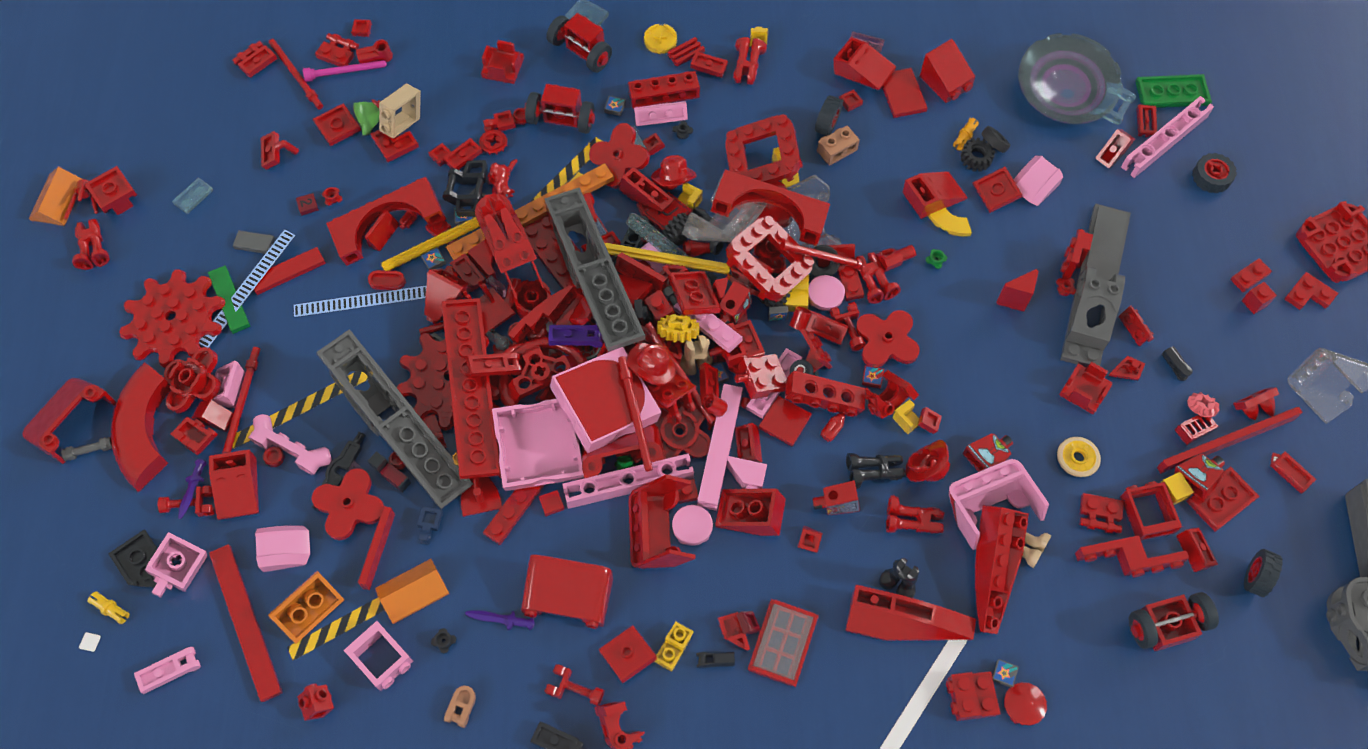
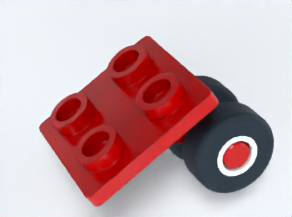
[790,328,832,376]

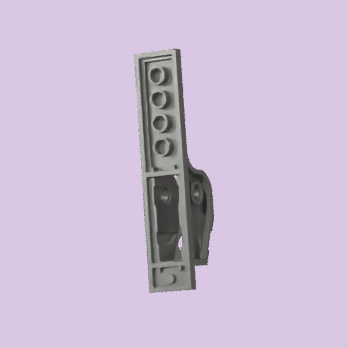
[544,187,645,352]
[1060,204,1131,367]
[316,329,473,509]
[1326,479,1368,671]

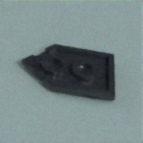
[108,529,158,588]

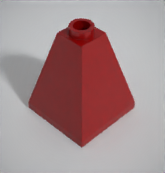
[424,268,474,324]

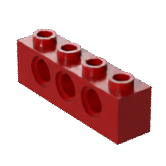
[785,370,866,417]

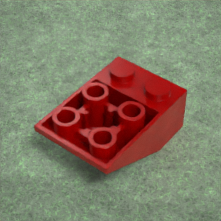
[833,37,896,90]
[903,172,968,219]
[209,449,259,520]

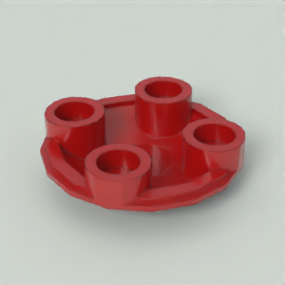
[1004,682,1047,726]

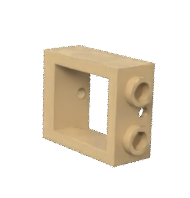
[379,83,421,138]

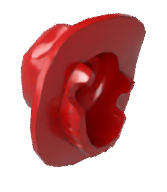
[651,155,697,190]
[626,343,676,386]
[905,440,950,482]

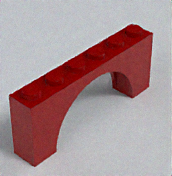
[710,170,830,246]
[326,177,446,266]

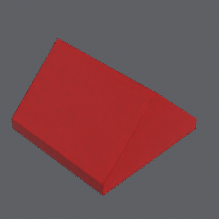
[997,269,1039,312]

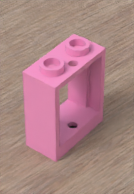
[344,621,413,691]

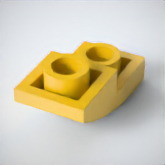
[654,621,694,672]

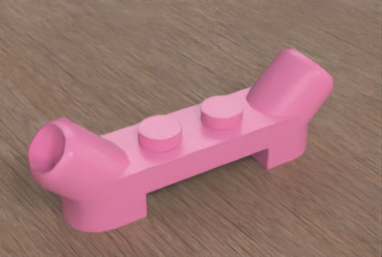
[248,414,332,475]

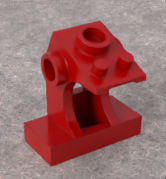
[864,370,919,419]
[594,701,645,749]

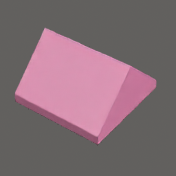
[212,361,245,408]

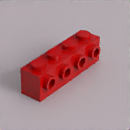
[628,71,700,109]

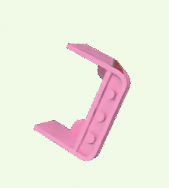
[949,459,1049,550]

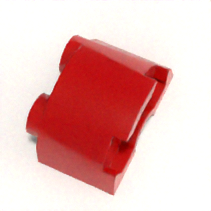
[171,417,218,455]

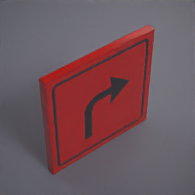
[642,192,692,230]

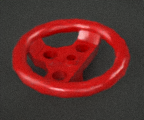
[498,337,588,407]

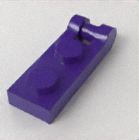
[548,325,603,348]

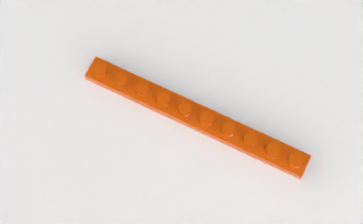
[446,163,614,260]

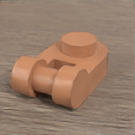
[444,686,476,728]

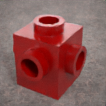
[297,684,334,721]

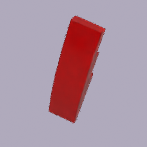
[508,285,577,344]

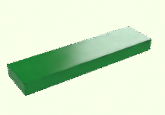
[208,265,251,334]

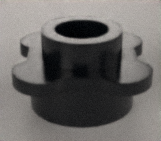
[672,121,693,139]
[431,628,457,654]

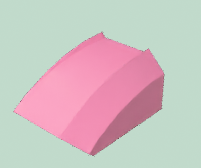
[1014,156,1063,206]
[255,526,310,572]

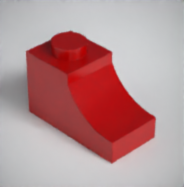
[467,239,497,285]

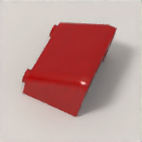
[582,423,666,479]
[521,555,613,629]

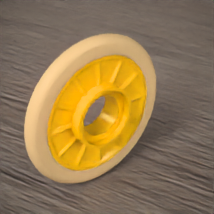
[1057,437,1101,477]

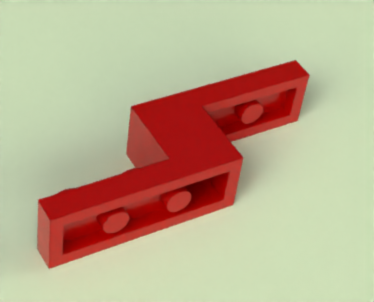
[1075,535,1189,577]

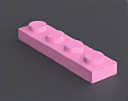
[674,303,743,353]
[746,348,803,419]

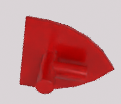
[461,477,502,517]

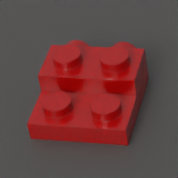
[946,671,1000,721]

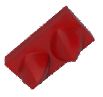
[1233,387,1279,420]

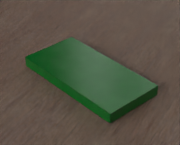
[1135,74,1212,108]

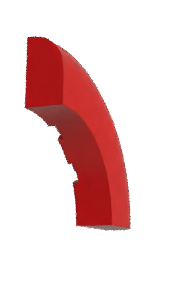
[111,362,171,492]

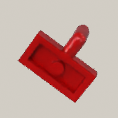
[261,131,299,170]

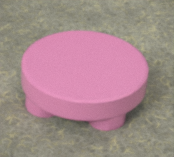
[808,275,845,311]
[672,505,713,546]

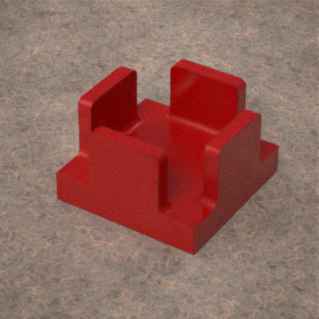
[481,40,524,84]
[85,166,137,215]
[1059,362,1113,415]

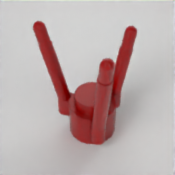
[64,179,98,220]

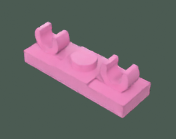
[634,101,688,126]

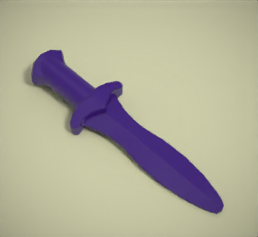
[178,459,207,519]
[465,610,535,630]

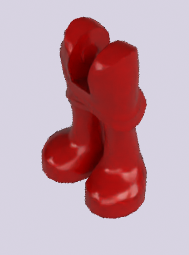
[733,37,767,85]
[72,219,110,270]
[856,252,901,304]
[886,495,945,533]

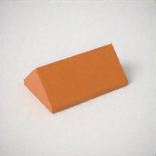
[29,166,82,226]
[375,559,449,624]
[268,571,344,644]

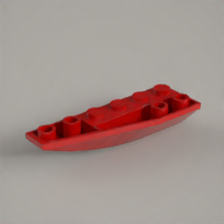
[975,505,1029,634]
[845,585,976,641]

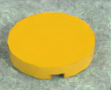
[644,24,677,54]

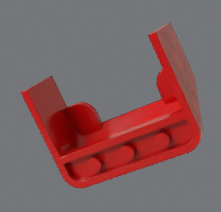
[629,474,695,568]

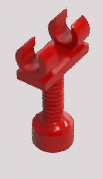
[830,302,866,351]
[158,486,214,517]
[544,664,605,706]

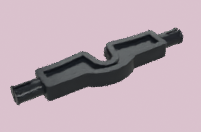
[312,432,366,512]

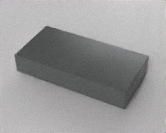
[233,230,275,254]

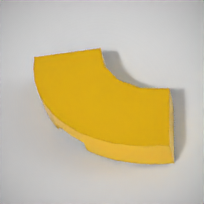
[928,208,972,236]

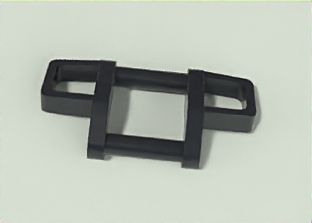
[442,160,488,217]

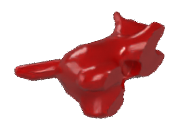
[487,159,518,198]

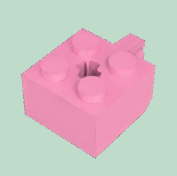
[145,532,207,598]

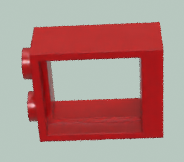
[1120,481,1182,540]

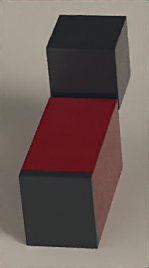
[368,451,411,493]

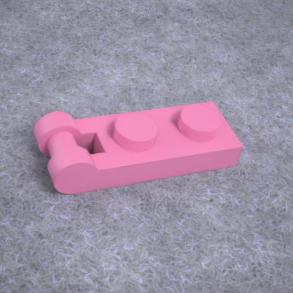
[134,647,201,694]

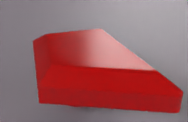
[1109,356,1146,381]

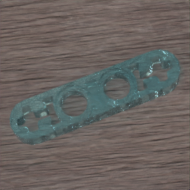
[626,213,687,256]

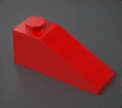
[619,167,674,212]

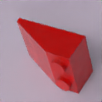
[715,488,786,536]

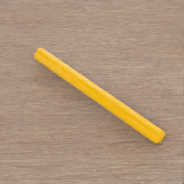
[381,217,480,271]
[604,243,730,274]

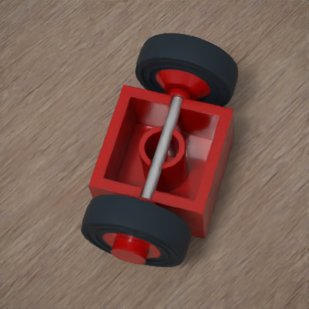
[546,13,612,73]
[525,84,595,134]
[1129,592,1219,651]

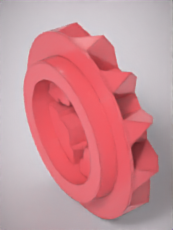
[1187,392,1220,417]

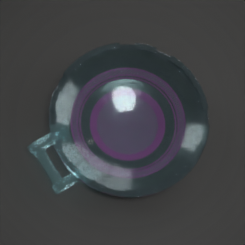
[1019,33,1136,125]

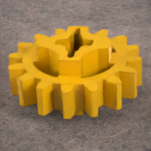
[657,314,700,343]

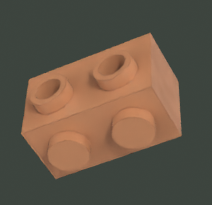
[817,125,860,166]

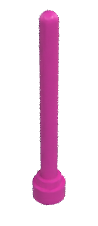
[303,60,387,82]

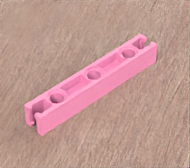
[1121,96,1214,178]
[697,384,743,511]
[562,453,694,509]

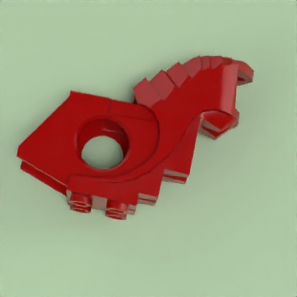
[475,194,544,299]

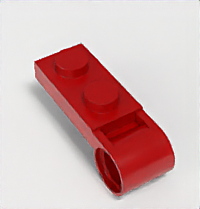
[789,306,849,345]
[699,362,728,417]

